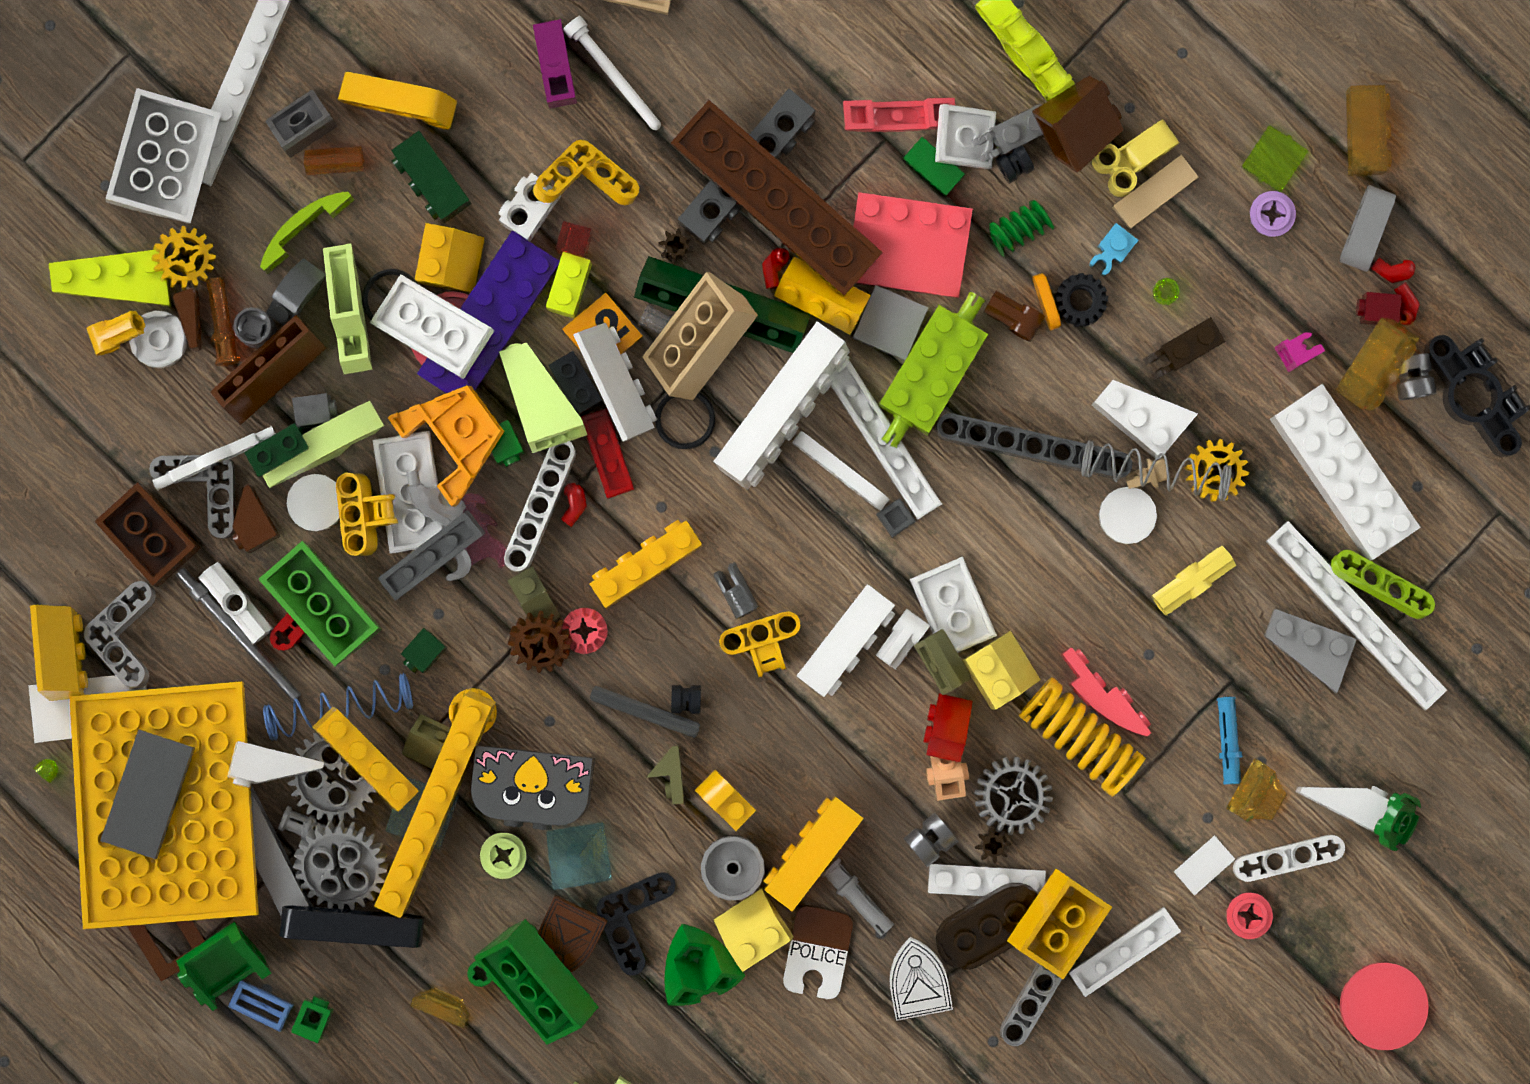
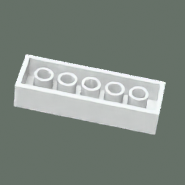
[713,322,850,490]
[1270,384,1421,561]

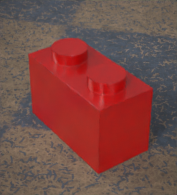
[923,693,973,763]

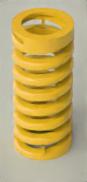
[1018,677,1146,797]

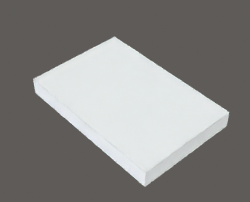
[909,557,997,653]

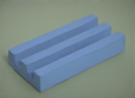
[228,980,294,1032]

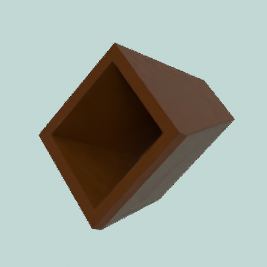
[1032,75,1124,173]

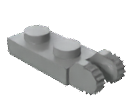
[972,104,1043,162]

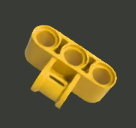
[336,472,398,556]
[719,611,801,678]

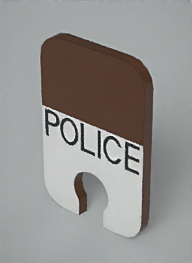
[783,906,853,999]

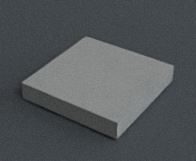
[853,285,928,361]

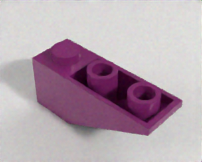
[533,19,577,109]

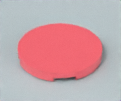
[1340,962,1429,1050]

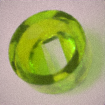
[33,759,58,784]

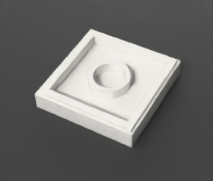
[935,104,996,169]

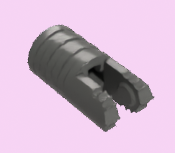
[713,562,759,619]

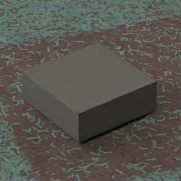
[876,498,916,538]

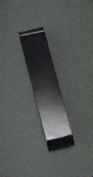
[279,905,425,948]

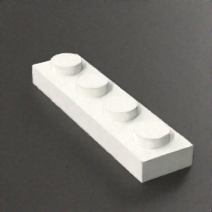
[928,864,1046,896]
[1068,907,1181,997]

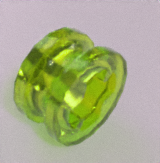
[1152,278,1180,305]

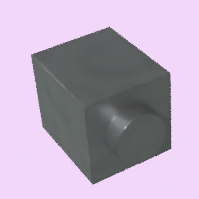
[292,393,338,429]

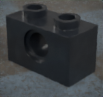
[548,351,604,417]

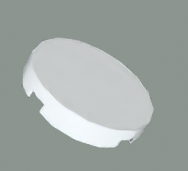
[129,310,188,368]
[286,474,340,532]
[1099,487,1157,544]

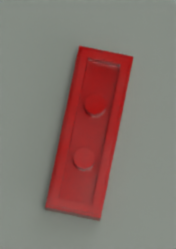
[581,408,635,499]

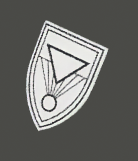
[889,937,953,1021]

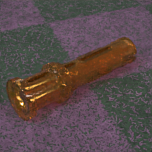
[206,277,241,366]

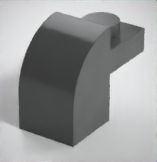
[266,258,326,326]

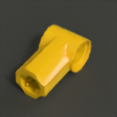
[86,311,146,356]

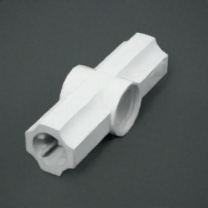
[198,562,273,644]

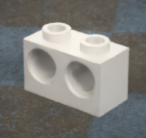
[498,173,561,241]

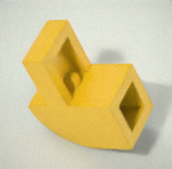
[695,769,756,831]

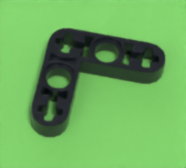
[596,872,676,975]

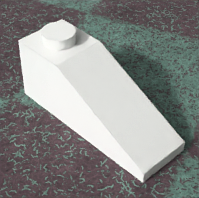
[227,741,324,788]
[1296,786,1389,832]

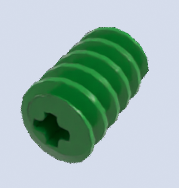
[989,200,1054,257]

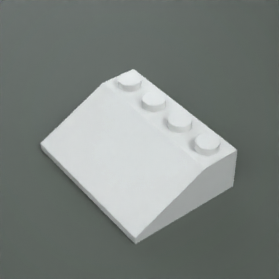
[106,88,221,223]
[573,323,657,442]

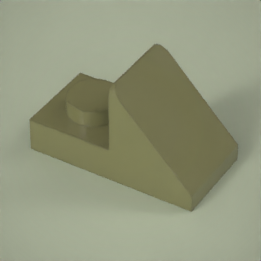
[507,566,561,621]
[646,745,685,805]

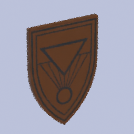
[538,895,608,972]

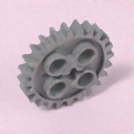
[288,732,377,822]
[293,820,389,910]

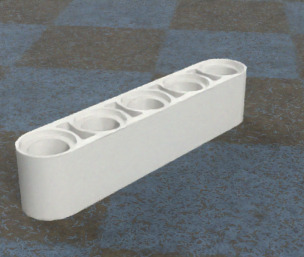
[504,441,576,572]

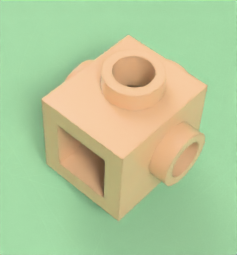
[926,756,969,801]

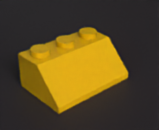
[30,605,88,701]
[1007,869,1112,979]

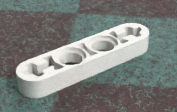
[792,431,890,511]
[1233,835,1345,882]

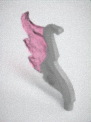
[406,471,506,581]

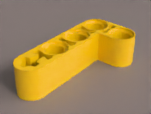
[338,72,457,130]

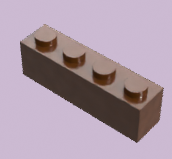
[210,315,326,425]

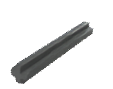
[590,686,700,738]

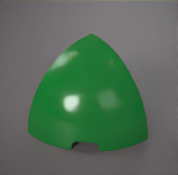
[664,924,745,1006]

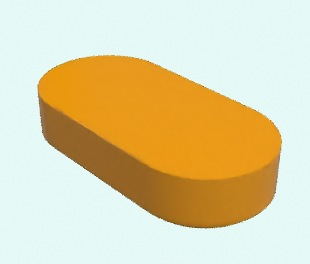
[1032,273,1061,331]

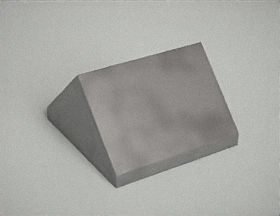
[265,89,337,158]

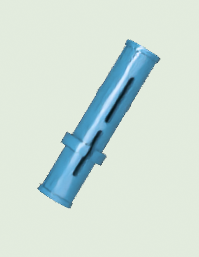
[1217,697,1242,785]

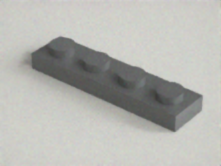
[378,510,485,601]

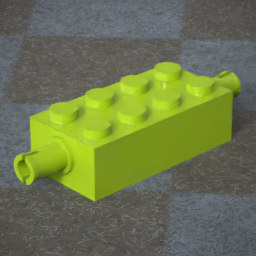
[879,292,988,449]

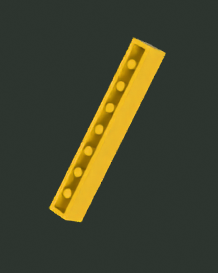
[374,690,496,918]

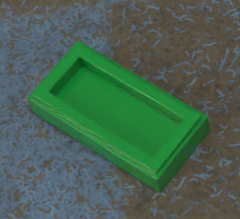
[903,137,965,197]

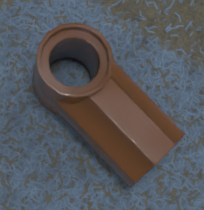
[983,290,1045,342]

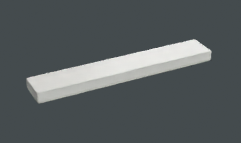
[830,361,942,520]

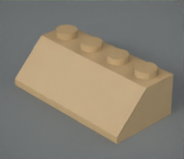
[642,272,758,400]

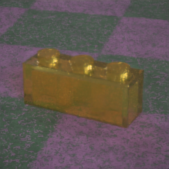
[1346,85,1392,176]
[1335,318,1419,410]

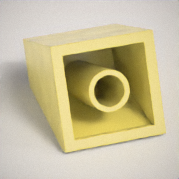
[962,631,1041,710]

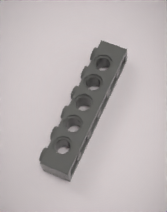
[678,88,816,245]

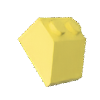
[714,888,794,972]

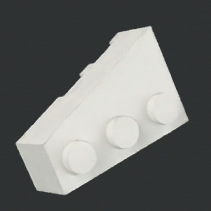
[1092,380,1198,459]

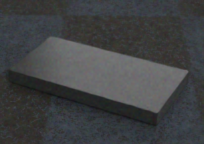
[100,729,195,859]

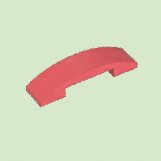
[843,98,955,132]

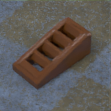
[172,288,201,352]

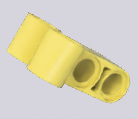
[1092,119,1180,197]

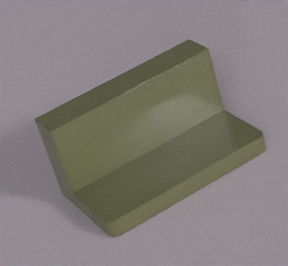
[914,629,971,695]
[402,714,450,769]

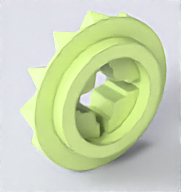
[480,832,527,879]

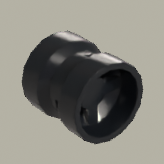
[996,145,1035,184]
[671,685,701,714]

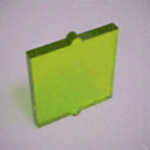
[1241,125,1309,192]

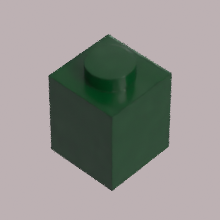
[401,628,448,674]

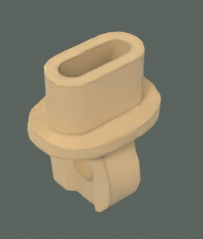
[1126,458,1167,489]

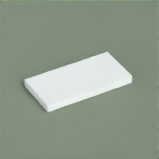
[370,274,494,379]
[372,431,444,554]
[28,672,147,743]

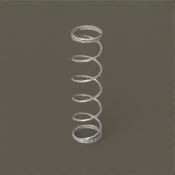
[1081,440,1232,501]

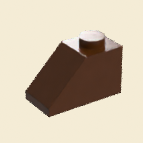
[232,485,281,553]

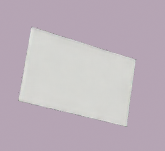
[1174,835,1235,896]

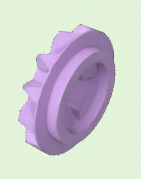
[1249,191,1296,237]

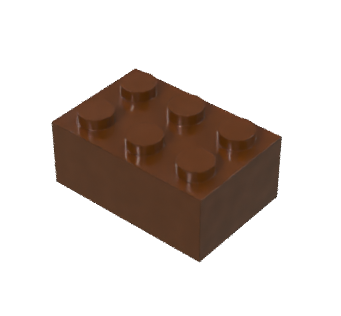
[94,482,201,587]

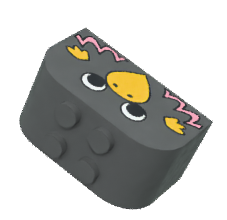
[471,745,595,830]

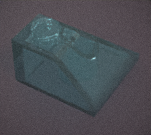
[546,822,612,890]

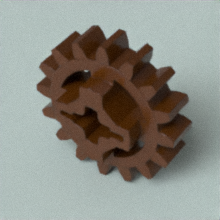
[508,611,572,673]

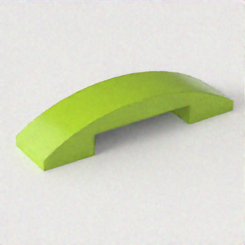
[260,191,354,274]

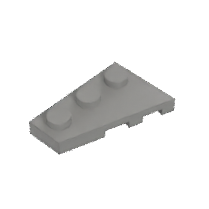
[1264,609,1357,693]

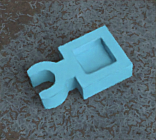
[1089,223,1138,277]

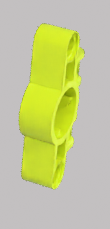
[975,0,1075,101]

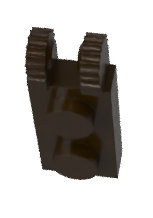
[1143,317,1226,380]

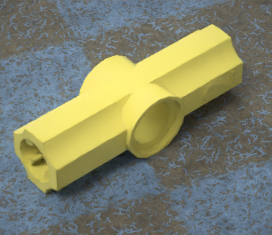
[1151,546,1236,616]

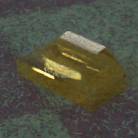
[1226,758,1287,822]
[410,988,470,1028]

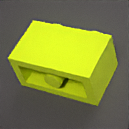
[546,252,592,319]

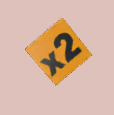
[562,293,643,354]

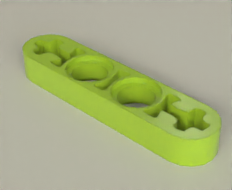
[1331,550,1435,619]

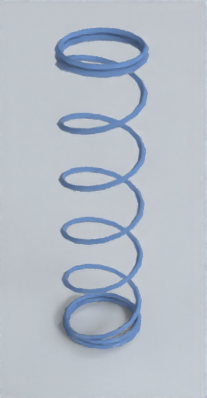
[263,673,413,741]

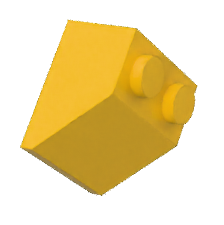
[415,223,485,293]

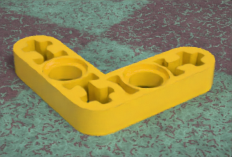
[533,140,640,205]

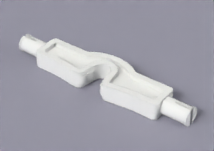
[152,426,276,491]

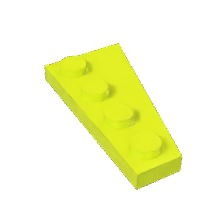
[49,250,171,307]

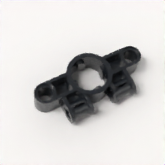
[1424,335,1530,457]

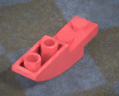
[1061,647,1151,736]

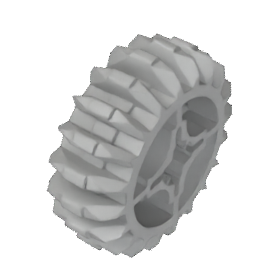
[974,757,1053,835]

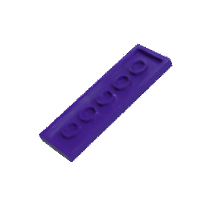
[417,230,560,393]

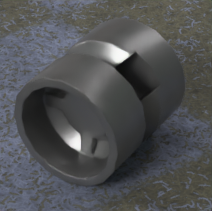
[233,307,276,349]
[1392,353,1436,401]
[904,813,959,867]

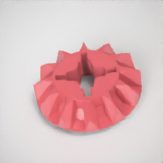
[562,608,608,654]
[1226,893,1273,939]

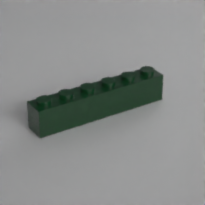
[634,256,811,353]

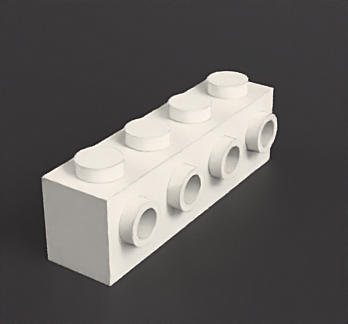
[796,584,895,697]

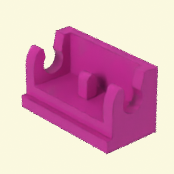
[1275,332,1325,372]

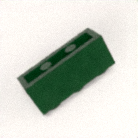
[391,131,472,224]

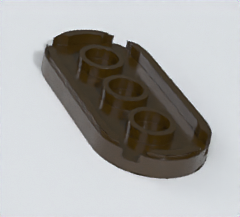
[936,883,1038,970]

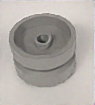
[701,835,765,901]

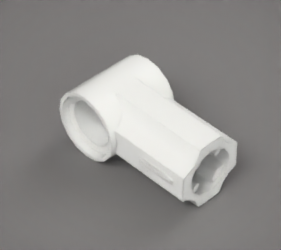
[876,609,930,670]

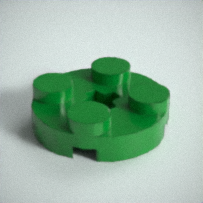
[1374,793,1421,851]

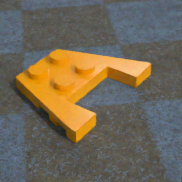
[387,385,504,507]

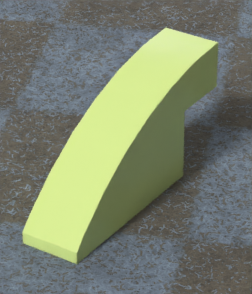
[323,243,372,374]
[263,401,384,488]

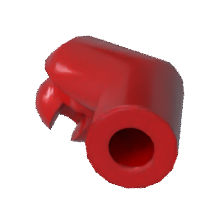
[762,248,790,289]
[1371,257,1416,283]
[1394,282,1420,325]
[561,483,587,527]

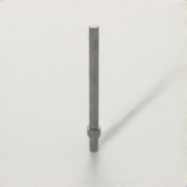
[176,567,301,702]

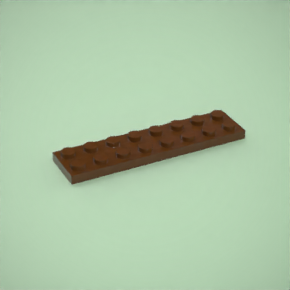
[671,100,883,296]

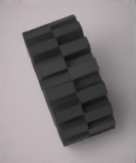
[1054,273,1108,327]

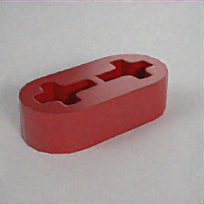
[270,613,306,651]

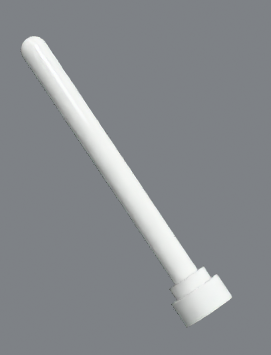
[563,16,661,130]

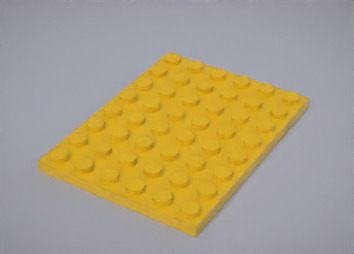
[69,681,259,929]

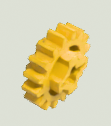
[152,226,216,290]
[1185,439,1249,502]

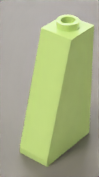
[499,343,587,453]

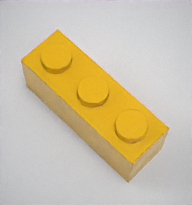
[774,256,871,335]

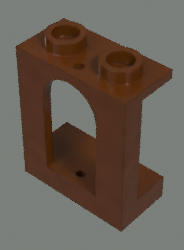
[127,920,206,982]

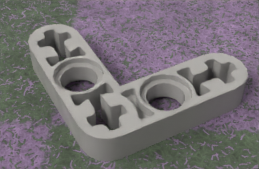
[149,455,236,539]
[84,581,156,689]

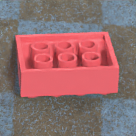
[853,192,973,298]

